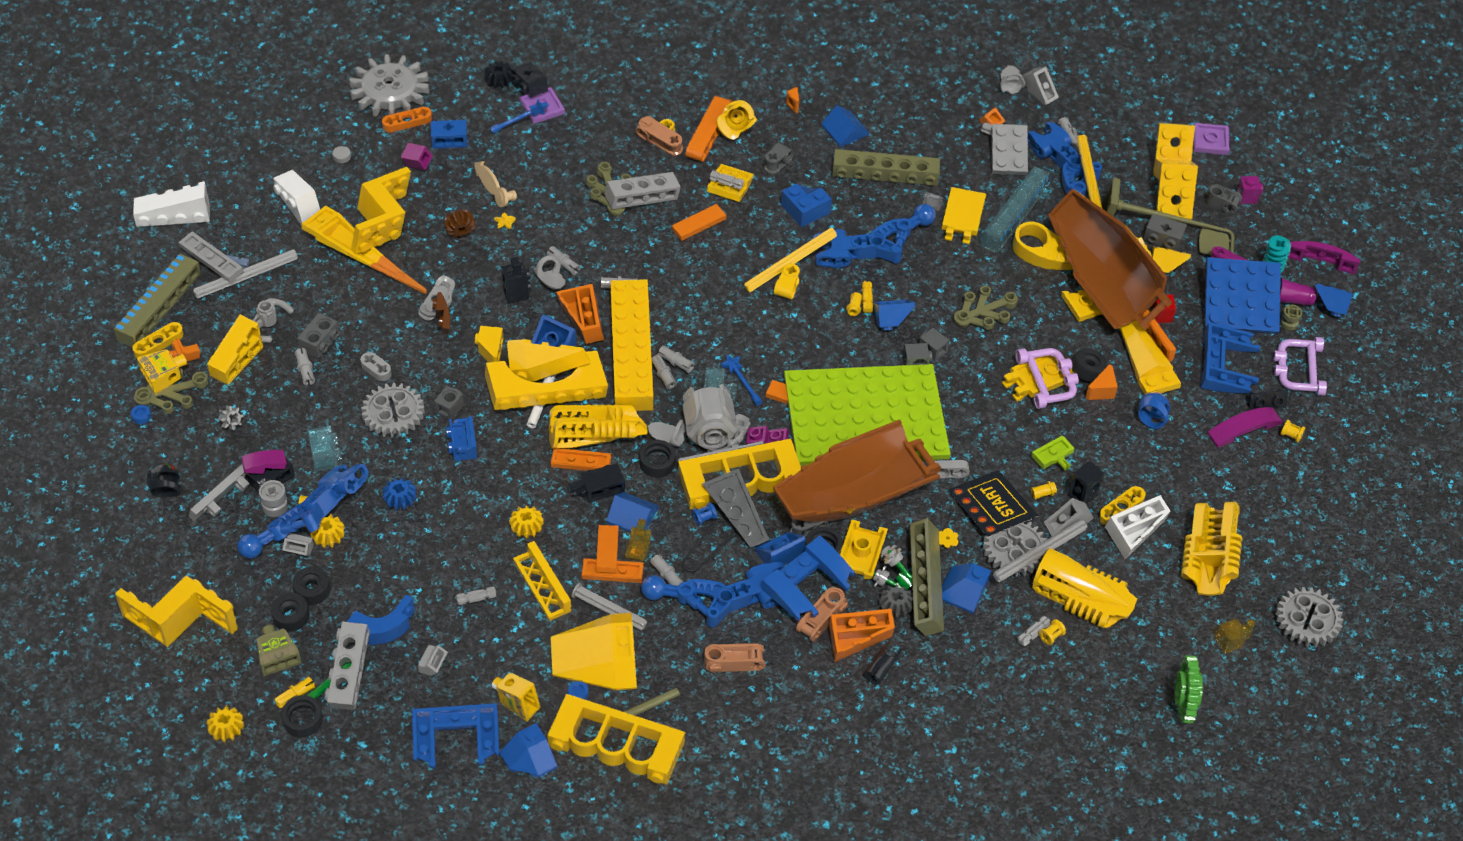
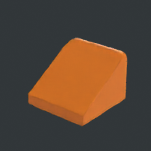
[786,87,799,114]
[979,107,1005,125]

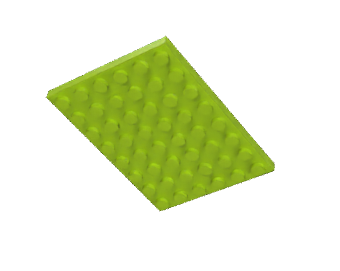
[784,364,951,466]

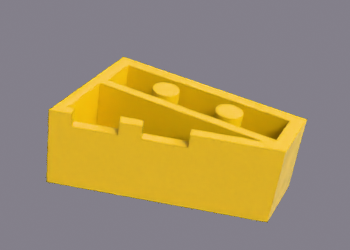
[207,314,263,385]

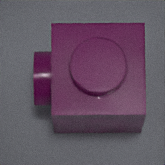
[401,143,433,170]
[1237,176,1263,204]

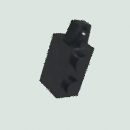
[501,257,531,304]
[568,463,625,503]

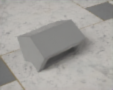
[282,533,314,555]
[418,645,448,676]

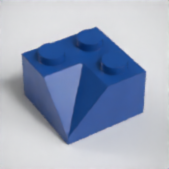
[781,184,832,227]

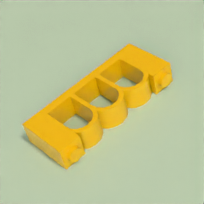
[678,439,801,510]
[547,694,685,785]

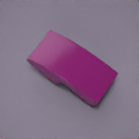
[746,426,789,444]
[241,450,287,474]

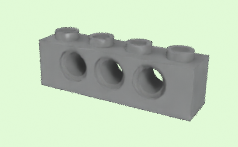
[604,172,681,209]
[325,622,370,710]

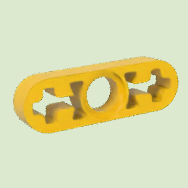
[133,322,184,358]
[1099,486,1146,526]

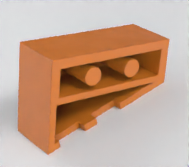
[556,284,604,344]
[829,609,895,662]

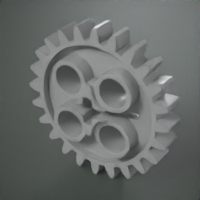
[361,383,425,438]
[983,522,1047,577]
[1275,587,1343,647]

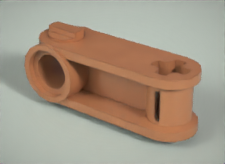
[635,116,683,156]
[796,587,848,642]
[704,644,766,672]

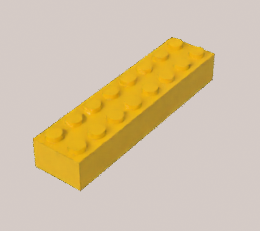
[611,280,653,411]

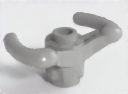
[252,298,294,343]

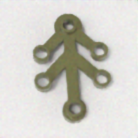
[586,162,631,216]
[954,285,1018,330]
[134,368,208,414]

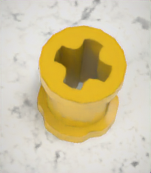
[1281,420,1306,443]
[1039,619,1066,645]

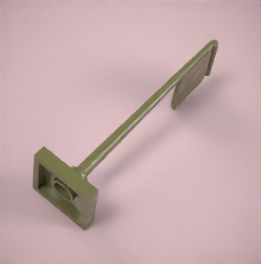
[1103,177,1234,256]

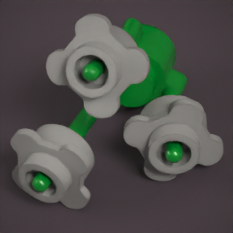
[873,545,913,591]

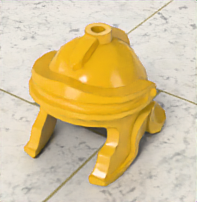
[716,100,757,140]

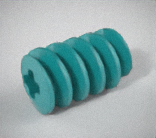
[1262,235,1291,273]

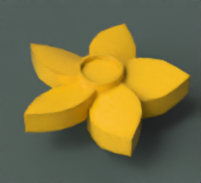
[494,213,516,229]

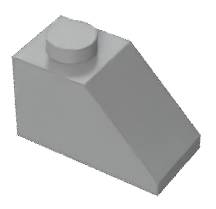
[1022,66,1059,105]
[1044,498,1094,537]

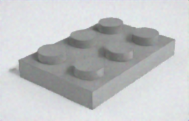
[992,124,1028,175]

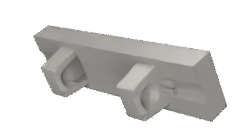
[179,232,244,282]
[189,465,249,522]

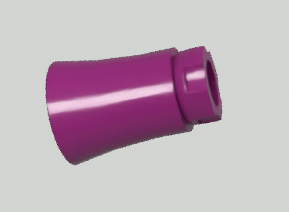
[1280,278,1317,305]

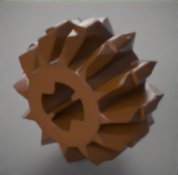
[444,209,476,238]

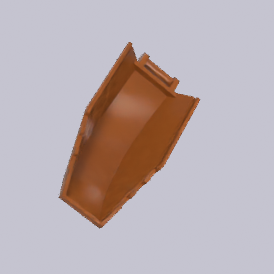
[1048,189,1172,330]
[773,420,941,522]

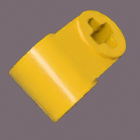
[774,264,800,300]

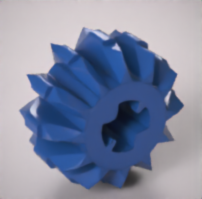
[383,477,416,511]

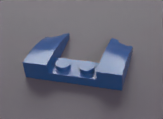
[1201,322,1260,393]
[762,535,855,621]
[412,703,499,768]

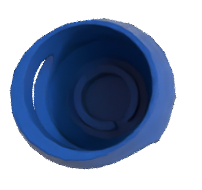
[1138,392,1170,429]

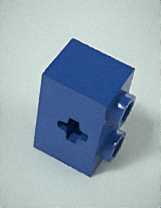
[431,120,467,149]

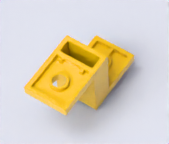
[1153,123,1198,219]
[351,167,411,254]
[115,576,238,647]

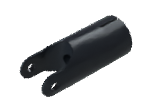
[864,641,902,685]

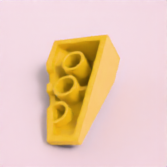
[507,339,590,381]

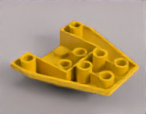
[551,612,637,690]

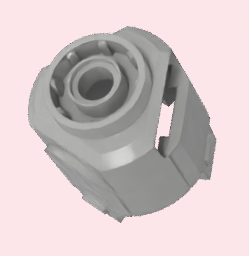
[683,384,737,449]

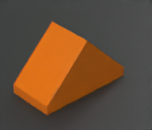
[1085,364,1118,400]

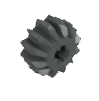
[879,584,914,619]

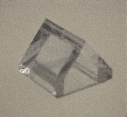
[923,192,944,211]

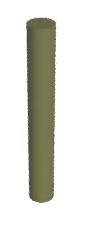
[625,688,680,716]

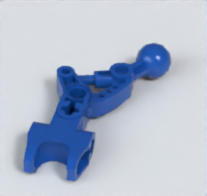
[1027,122,1102,196]
[813,204,936,268]
[237,464,369,559]
[641,562,785,628]

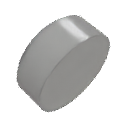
[333,146,351,163]

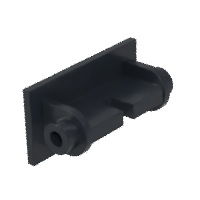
[1246,389,1288,410]

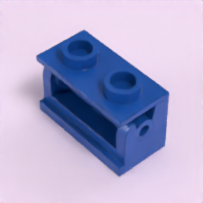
[446,416,477,461]

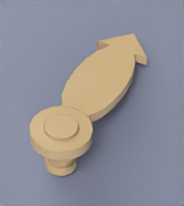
[474,161,517,207]

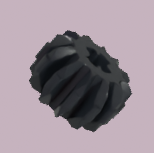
[484,61,513,89]

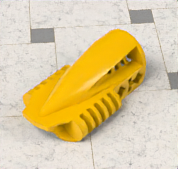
[549,404,647,449]
[1181,502,1242,596]
[1033,548,1137,628]

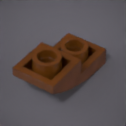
[432,292,450,334]

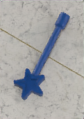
[490,99,549,134]
[721,355,762,406]

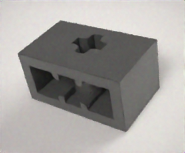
[1143,214,1187,251]

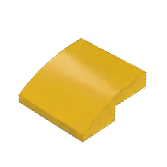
[707,164,754,202]

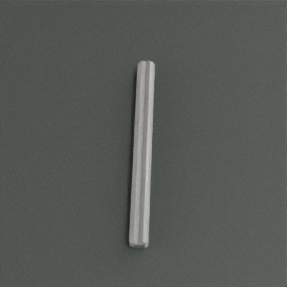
[193,249,298,299]
[993,520,1087,582]

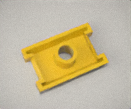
[840,520,888,579]

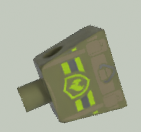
[257,625,302,676]

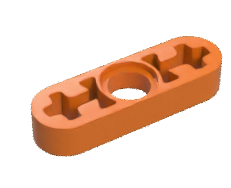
[382,107,432,132]

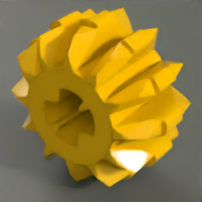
[509,504,543,540]
[310,514,345,548]
[207,705,244,743]

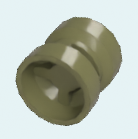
[1280,305,1302,330]

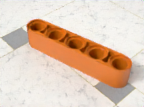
[686,96,732,162]

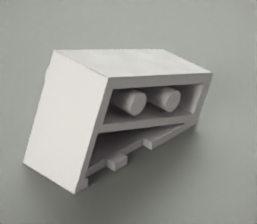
[273,170,320,225]
[1105,495,1170,559]

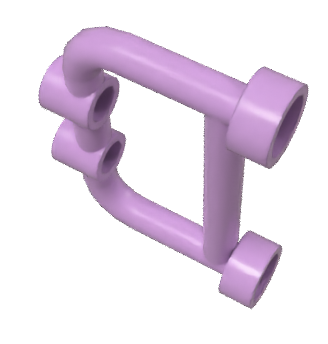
[1273,337,1327,396]
[1015,348,1079,409]

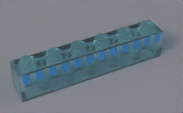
[981,166,1050,253]

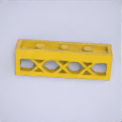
[513,541,571,621]

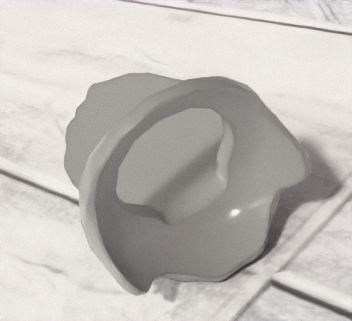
[1000,65,1025,94]
[533,255,565,290]
[648,420,687,447]

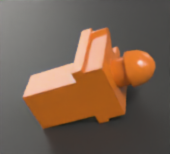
[169,338,200,361]

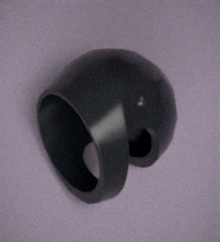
[147,463,181,497]

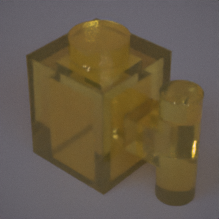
[625,519,651,561]
[1215,618,1255,654]

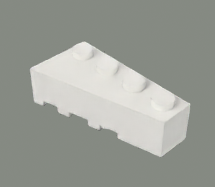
[133,181,210,227]

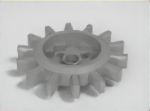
[349,54,429,117]

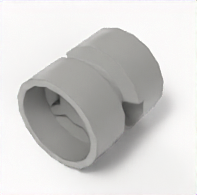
[259,480,288,517]

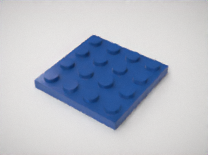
[1204,257,1281,334]

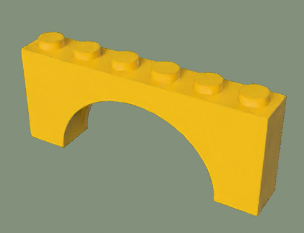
[485,351,608,410]

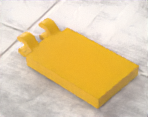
[942,187,986,244]
[1002,349,1074,401]

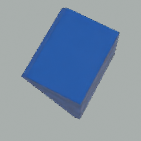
[821,105,869,147]
[531,314,576,347]
[606,492,659,537]
[754,532,806,565]

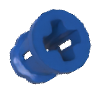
[692,502,717,526]

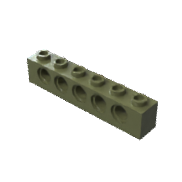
[833,149,940,186]

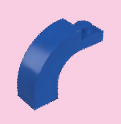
[347,594,415,645]

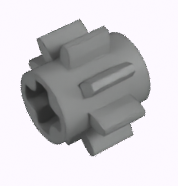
[217,405,243,430]

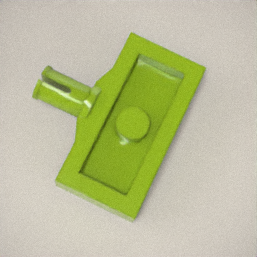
[1031,435,1074,470]

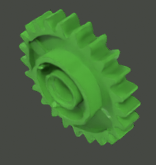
[1175,655,1203,723]

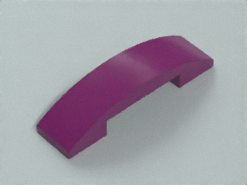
[1288,241,1360,274]
[1207,407,1283,448]

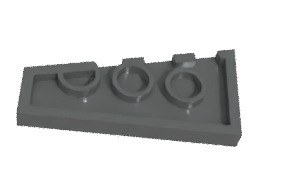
[702,468,769,549]

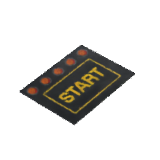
[948,470,1038,536]

